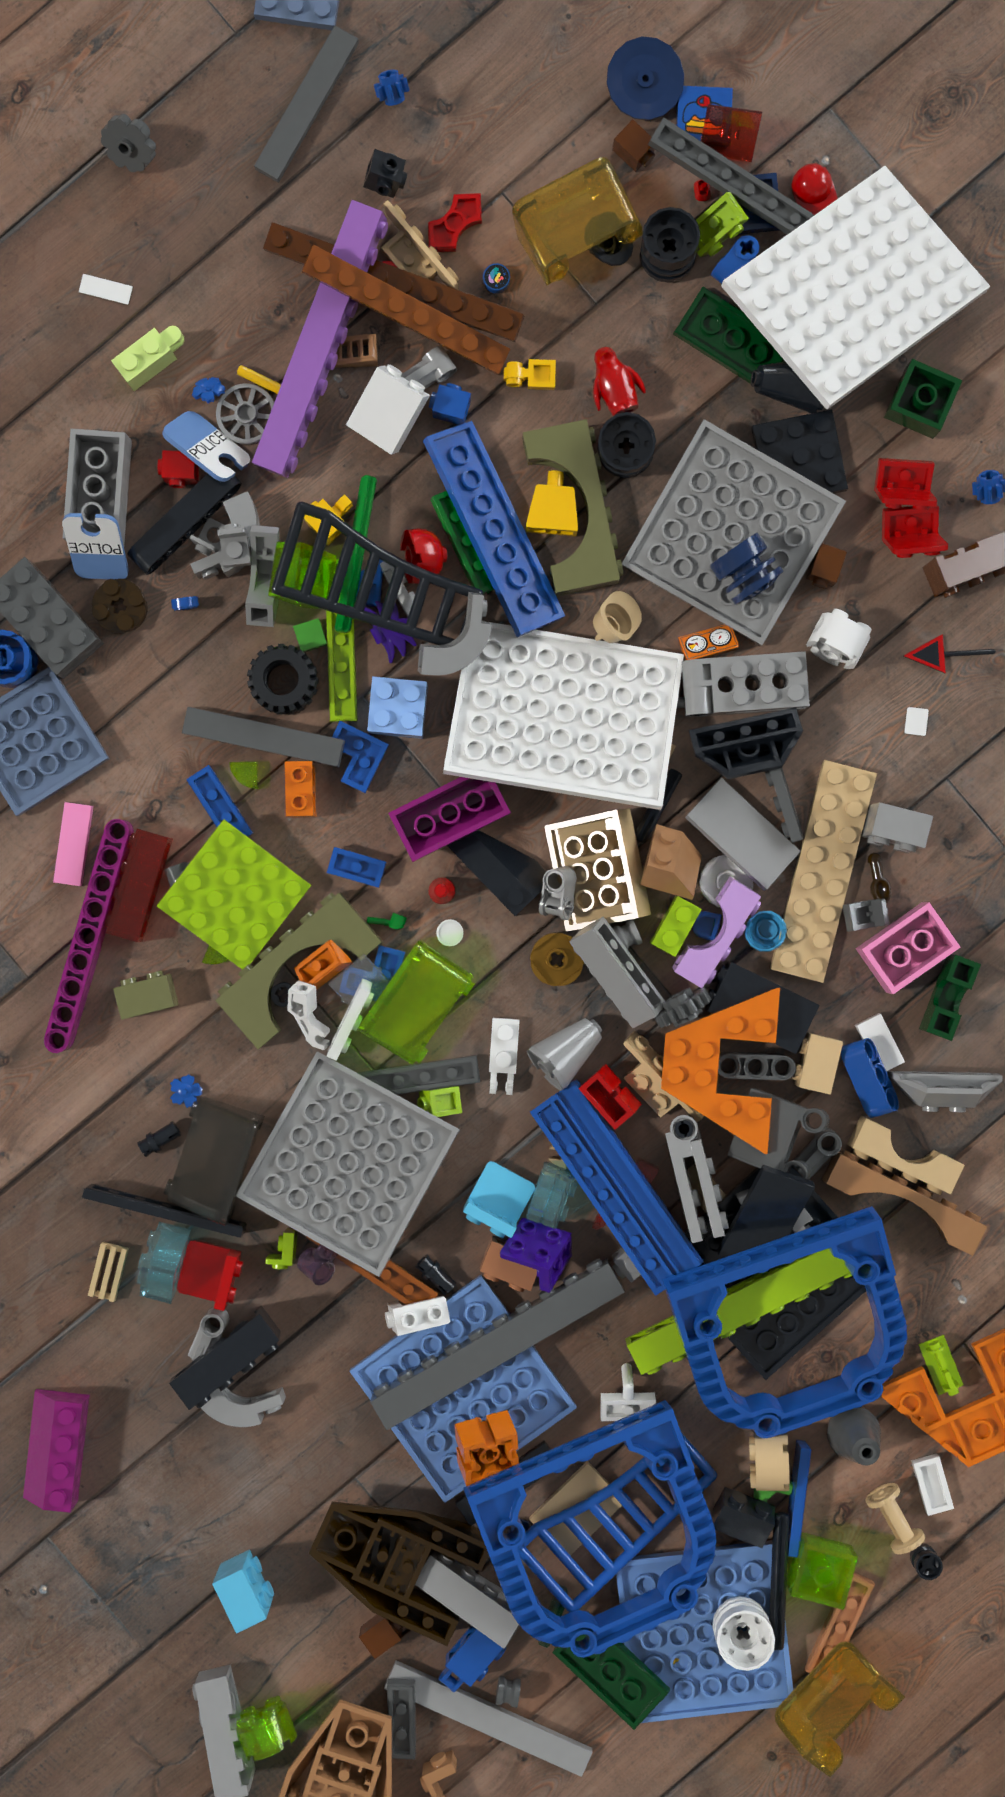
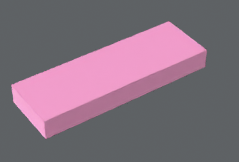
[53,802,94,886]

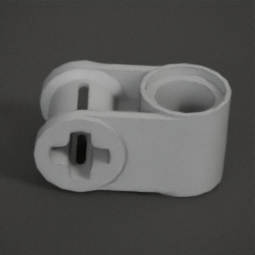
[539,866,577,921]

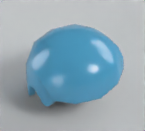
[745,911,787,952]

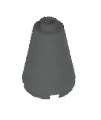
[827,1407,881,1466]

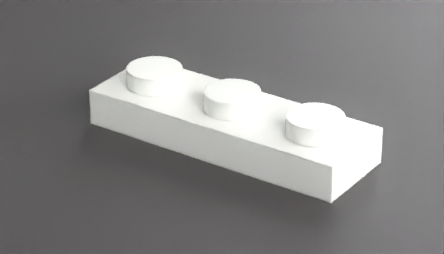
[327,978,374,1061]

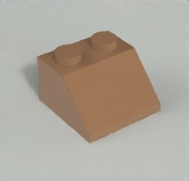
[640,824,702,900]

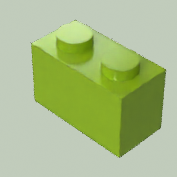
[649,896,702,957]

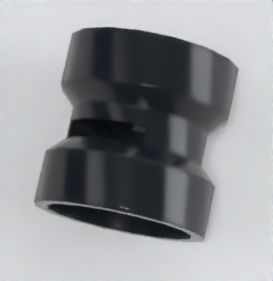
[910,1544,943,1580]

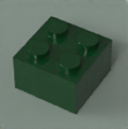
[884,359,962,439]

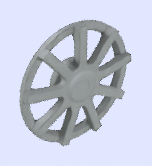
[216,383,274,445]

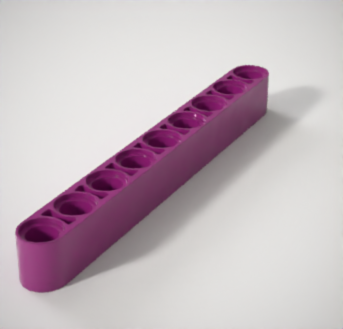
[44,819,134,1053]

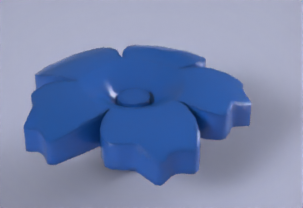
[192,377,225,403]
[170,1074,203,1108]

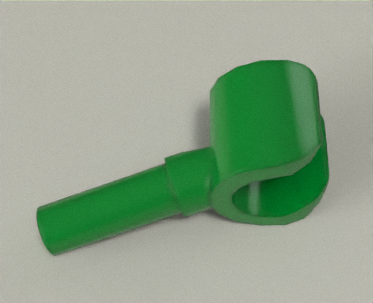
[367,913,407,930]

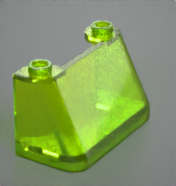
[357,939,475,1065]

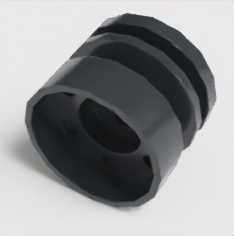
[640,207,700,283]
[598,412,656,478]

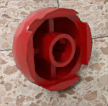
[400,528,447,584]

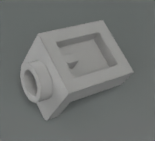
[217,524,252,568]

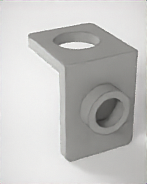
[190,518,224,556]

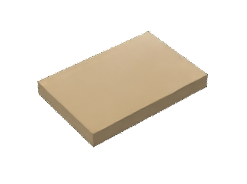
[529,1461,622,1556]

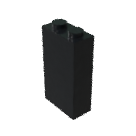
[705,961,820,1054]

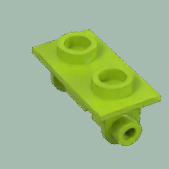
[918,1335,963,1396]

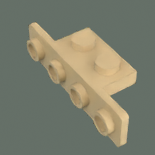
[381,200,459,290]
[623,1030,704,1122]

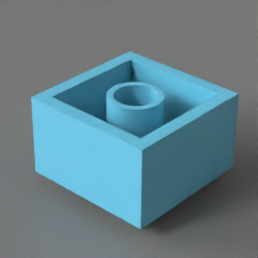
[212,1549,274,1634]

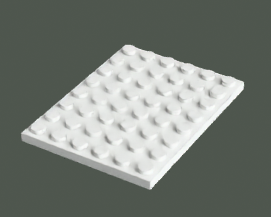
[721,166,990,410]
[443,621,684,810]

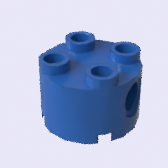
[0,630,38,688]

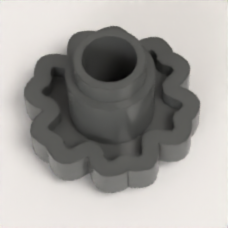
[101,114,156,172]

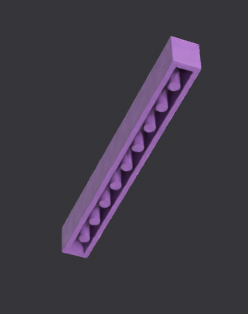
[252,200,388,479]

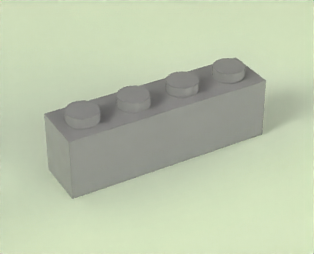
[569,917,665,1028]

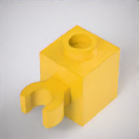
[304,495,353,546]

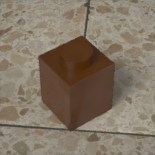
[612,119,656,172]
[806,543,847,589]
[359,1615,403,1659]

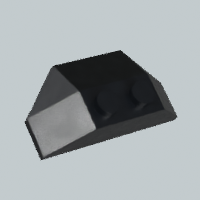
[689,707,803,779]

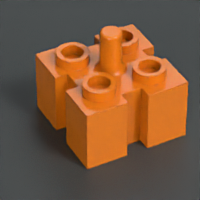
[454,1410,519,1486]

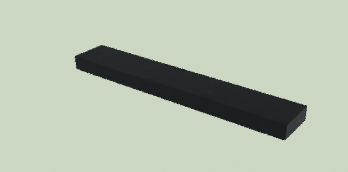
[82,1184,247,1238]

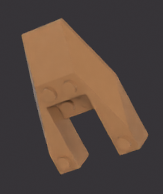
[278,1700,392,1797]

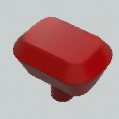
[694,180,711,201]

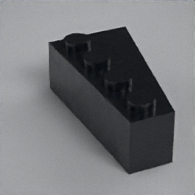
[169,1306,281,1410]

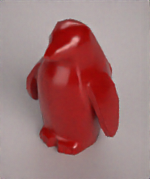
[592,346,646,416]

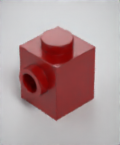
[157,450,199,488]

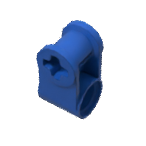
[711,235,759,284]

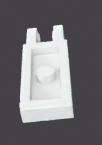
[489,1018,520,1095]

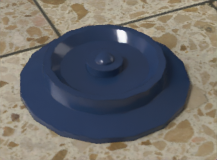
[606,36,684,120]

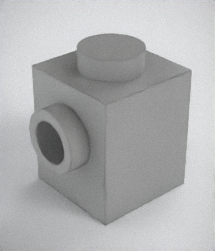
[612,1247,641,1282]

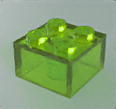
[268,542,337,609]
[787,1532,858,1610]

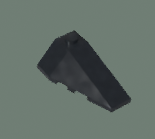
[447,830,546,916]

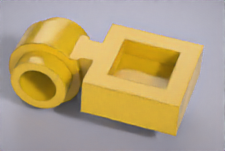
[504,359,556,390]

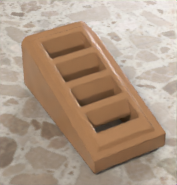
[334,334,378,368]

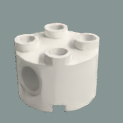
[806,609,872,669]

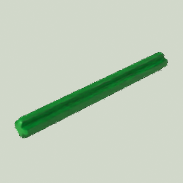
[335,475,377,633]

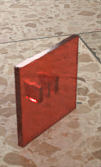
[701,104,762,162]

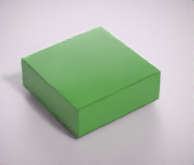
[293,618,327,652]

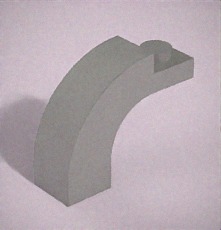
[190,491,260,579]
[245,525,282,627]
[417,592,492,675]
[201,1387,286,1427]

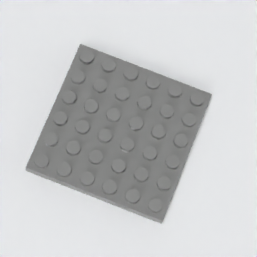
[622,419,846,646]
[236,1051,460,1277]

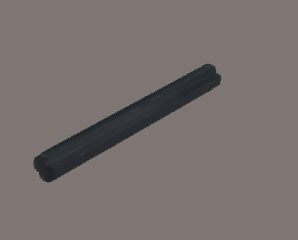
[769,1512,789,1650]

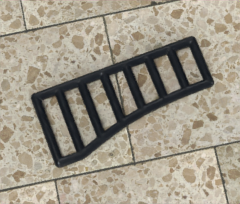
[272,501,483,645]

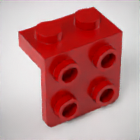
[874,458,938,510]
[882,505,948,558]
[177,1240,244,1311]

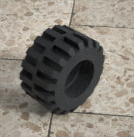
[247,644,319,715]

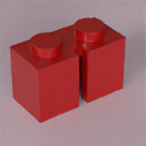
[579,1064,642,1129]

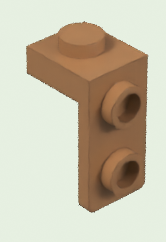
[420,1750,457,1797]

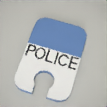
[162,411,250,482]
[62,513,129,579]

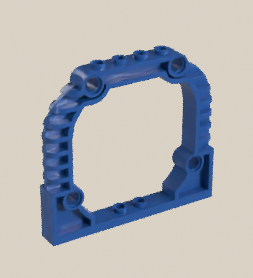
[662,1206,907,1438]
[463,1400,716,1658]

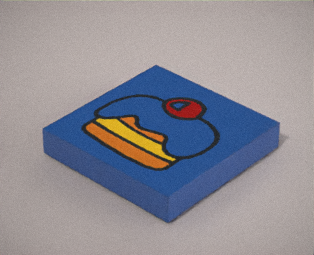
[676,86,733,146]

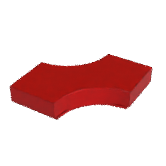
[428,193,482,252]

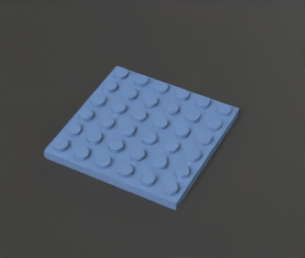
[350,1274,577,1503]
[614,1540,795,1723]

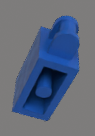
[439,1625,506,1692]

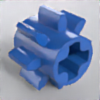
[374,69,410,106]
[972,470,1005,504]

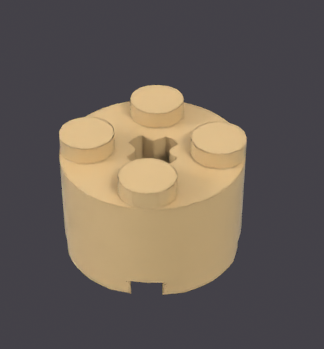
[749,1434,790,1491]

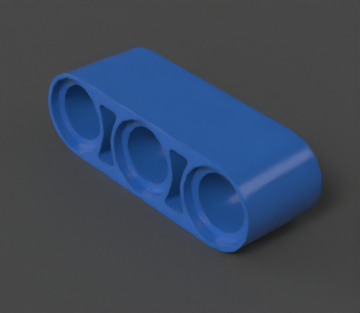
[841,1038,899,1118]

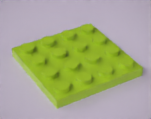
[157,819,311,970]

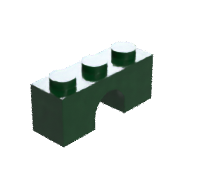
[919,954,981,1041]

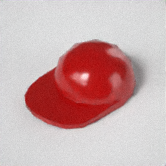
[791,163,838,215]

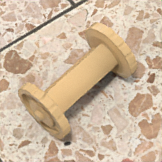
[865,1483,925,1554]

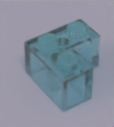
[137,1221,191,1304]

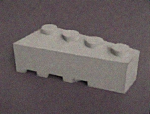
[415,1551,520,1649]
[192,1664,256,1797]

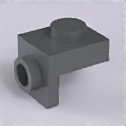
[843,898,889,932]

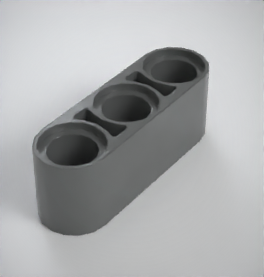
[718,1052,796,1080]

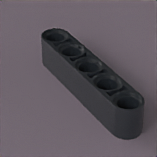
[127,463,242,575]

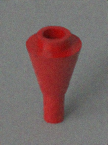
[428,877,455,904]

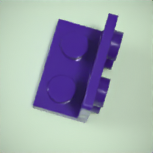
[500,1218,572,1293]

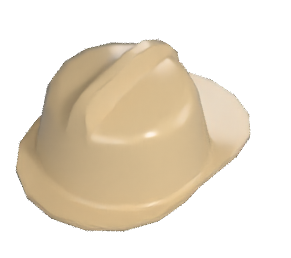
[593,591,642,643]

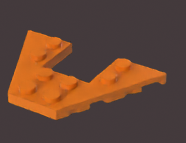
[661,988,780,1154]
[881,1328,1005,1467]

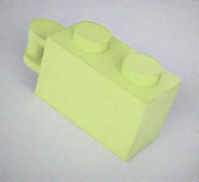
[111,326,184,391]

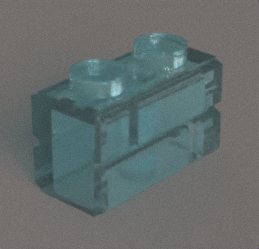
[526,1161,578,1229]

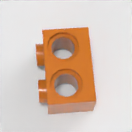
[285,761,316,818]

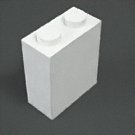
[346,364,430,455]

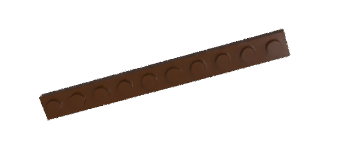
[263,222,525,342]

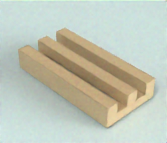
[88,1242,129,1302]

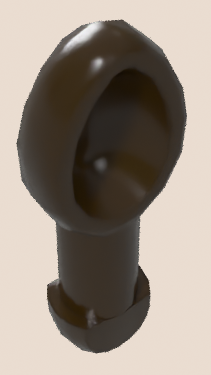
[867,853,891,904]

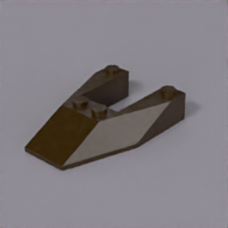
[309,1501,489,1646]

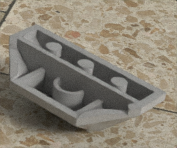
[888,1071,1003,1112]

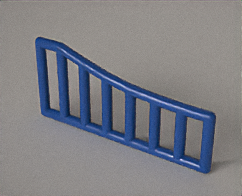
[517,1432,717,1613]

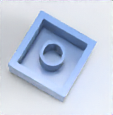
[367,676,428,739]

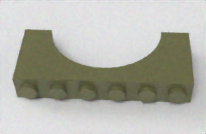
[522,419,623,597]
[215,893,383,1049]

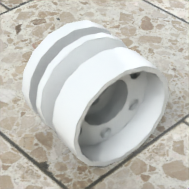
[712,1596,775,1671]

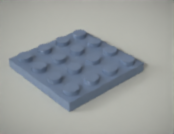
[0,667,110,816]

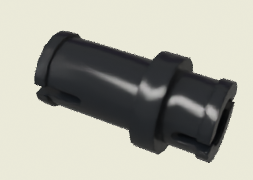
[137,1121,182,1157]
[415,1254,456,1295]

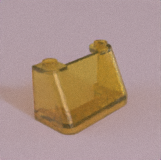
[512,157,643,285]
[775,1641,905,1777]

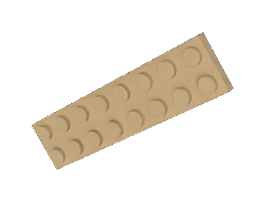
[770,760,877,983]

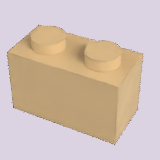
[792,1032,843,1095]

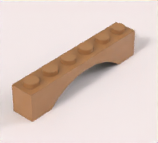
[821,1150,987,1256]

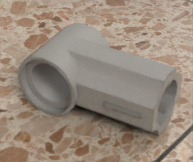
[401,346,457,390]
[188,1307,230,1360]

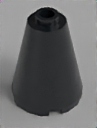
[751,362,824,414]

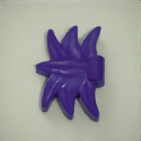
[364,601,416,663]

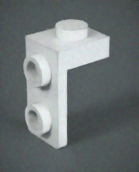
[385,1296,450,1336]

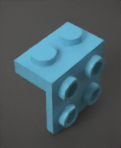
[463,1161,535,1238]

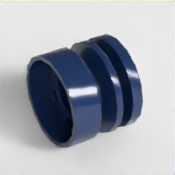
[709,532,784,605]

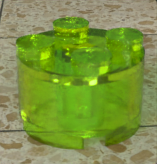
[235,1696,297,1761]

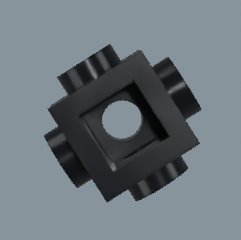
[363,149,408,198]

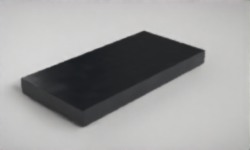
[718,1165,815,1272]

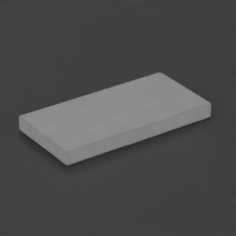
[685,778,800,891]

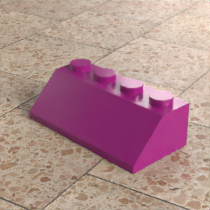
[388,777,511,862]
[23,1389,90,1513]

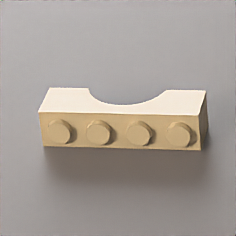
[847,1115,965,1195]

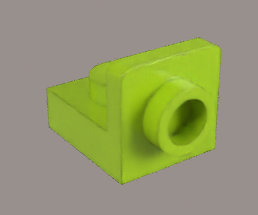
[417,1086,462,1117]
[265,1228,298,1269]

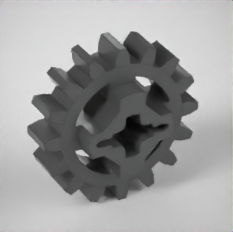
[654,987,712,1028]

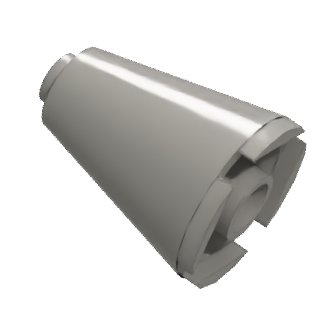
[527,1018,602,1091]

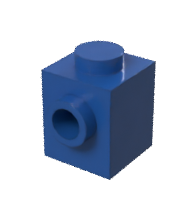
[429,383,471,425]

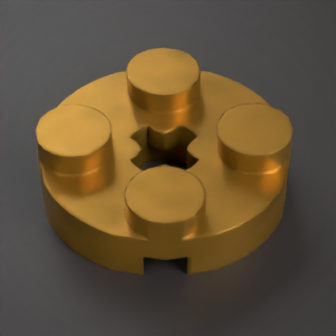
[530,933,584,986]

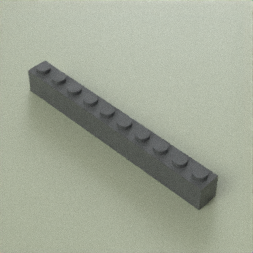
[370,1258,625,1430]

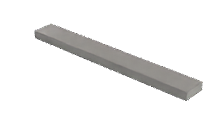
[384,1660,593,1777]

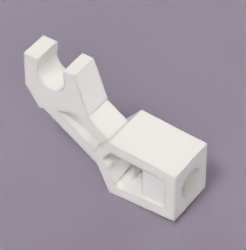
[287,980,330,1050]

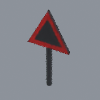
[903,634,996,674]

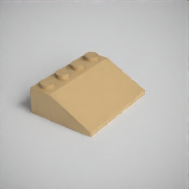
[545,808,651,932]

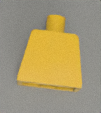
[526,470,578,536]

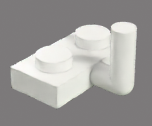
[600,1363,656,1421]

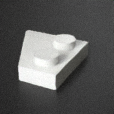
[380,562,415,616]

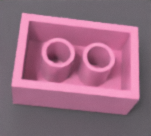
[855,902,961,994]

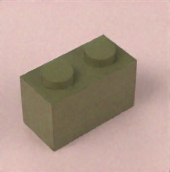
[113,970,179,1020]

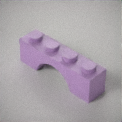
[672,876,761,988]

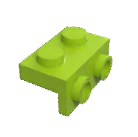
[696,192,749,257]

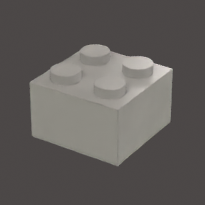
[861,802,933,853]

